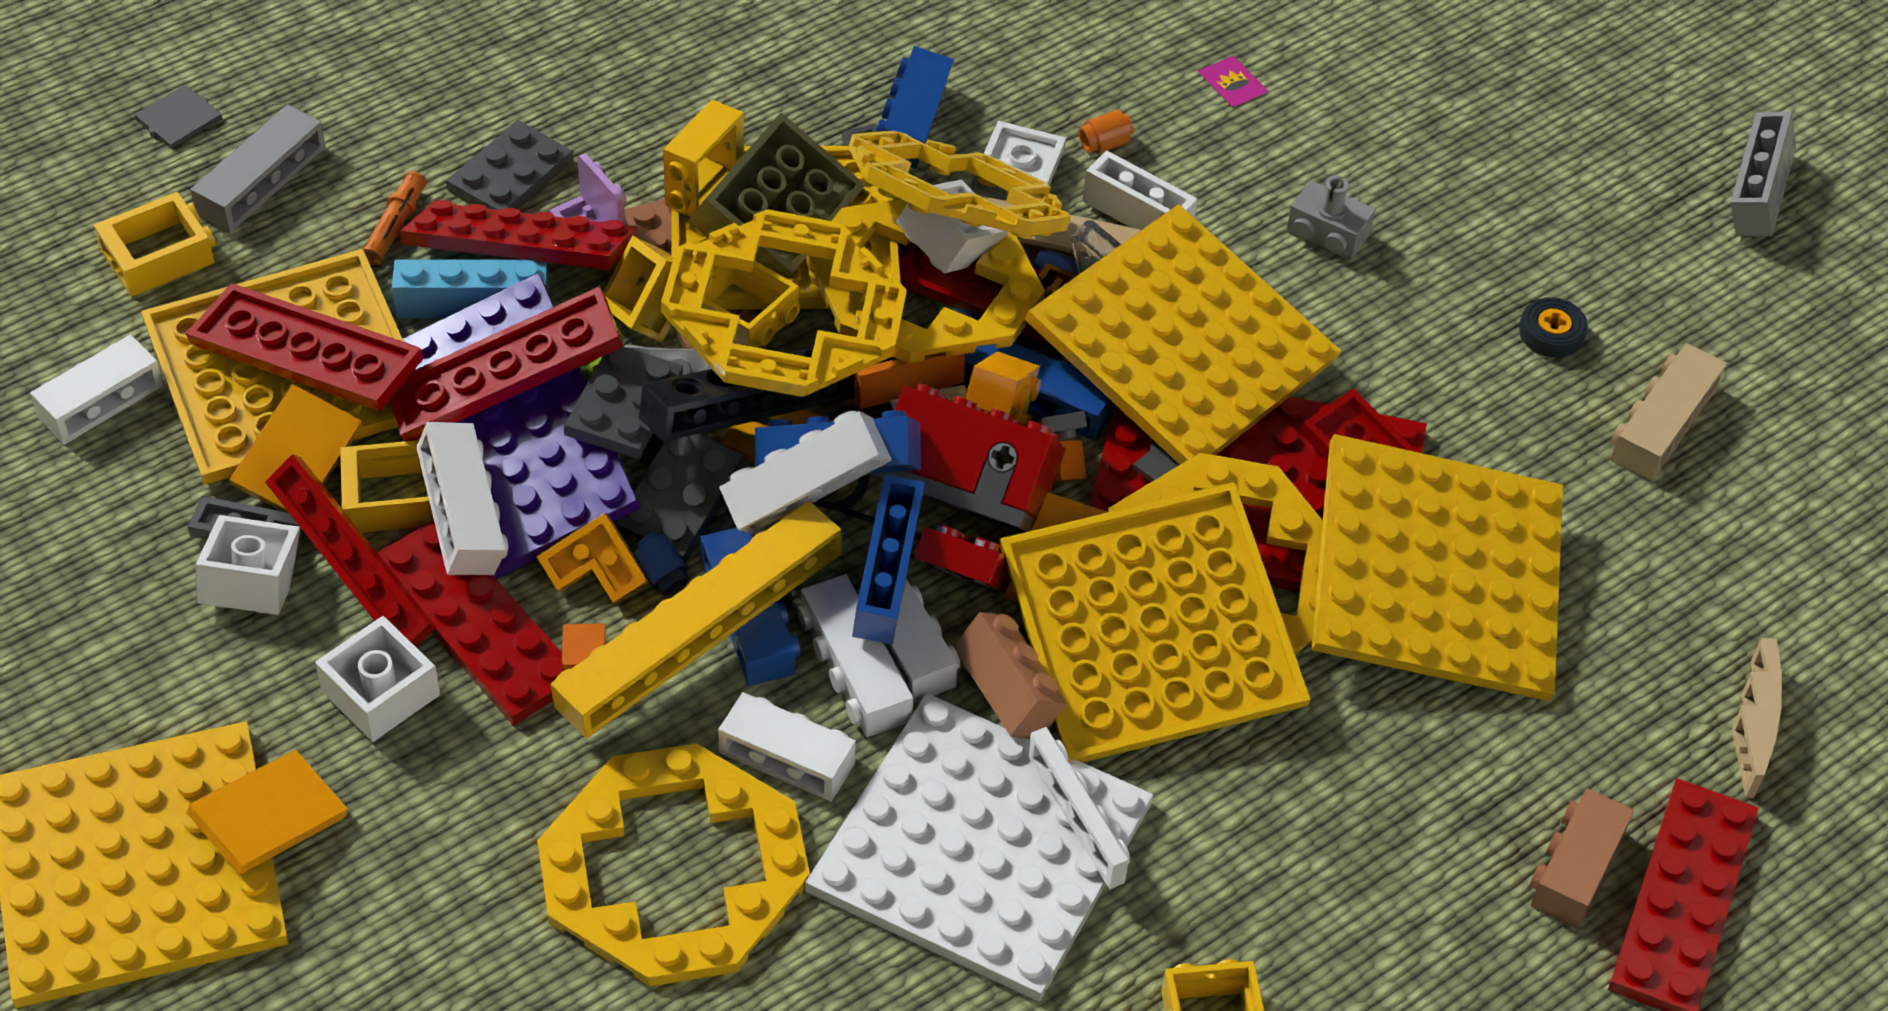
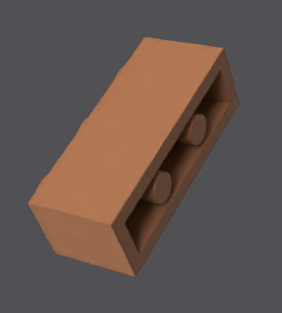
[954,612,1067,738]
[1529,788,1634,929]

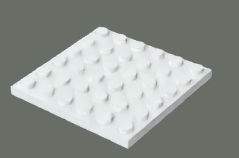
[805,693,1153,1002]

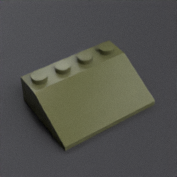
[688,113,865,277]

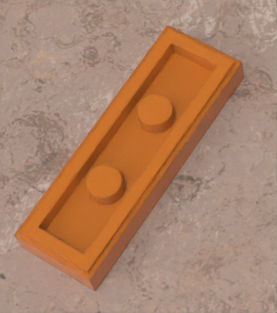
[854,352,965,409]

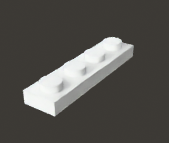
[1028,727,1130,889]

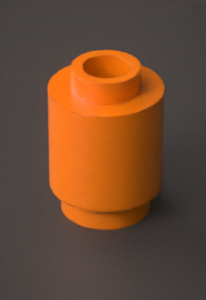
[1078,109,1134,154]

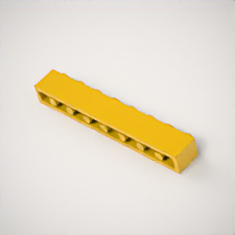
[550,500,842,739]

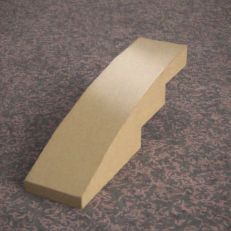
[1732,638,1782,798]

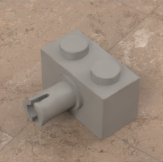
[1286,175,1376,260]

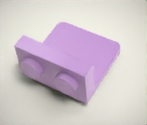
[549,153,628,225]

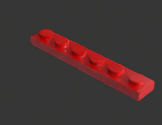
[265,454,436,647]

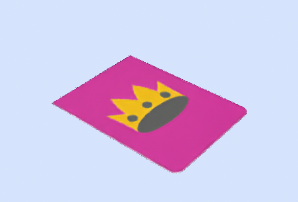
[1197,56,1268,107]

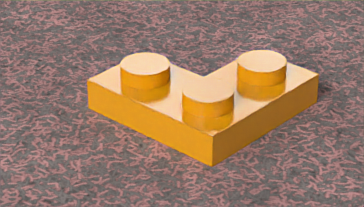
[537,513,650,604]

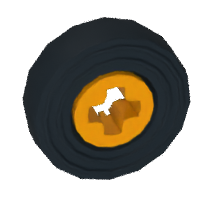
[1519,297,1588,358]

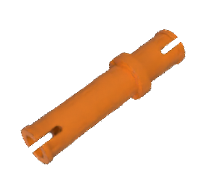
[363,171,427,266]

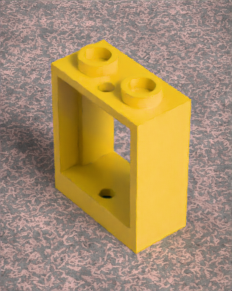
[663,100,744,217]
[94,191,216,297]
[603,235,674,343]
[703,261,800,348]
[340,440,434,533]
[1161,959,1264,1011]

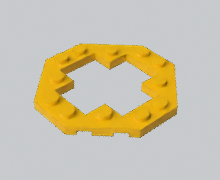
[848,131,1071,239]
[806,199,1045,363]
[661,209,907,397]
[1108,453,1323,655]
[537,744,810,987]

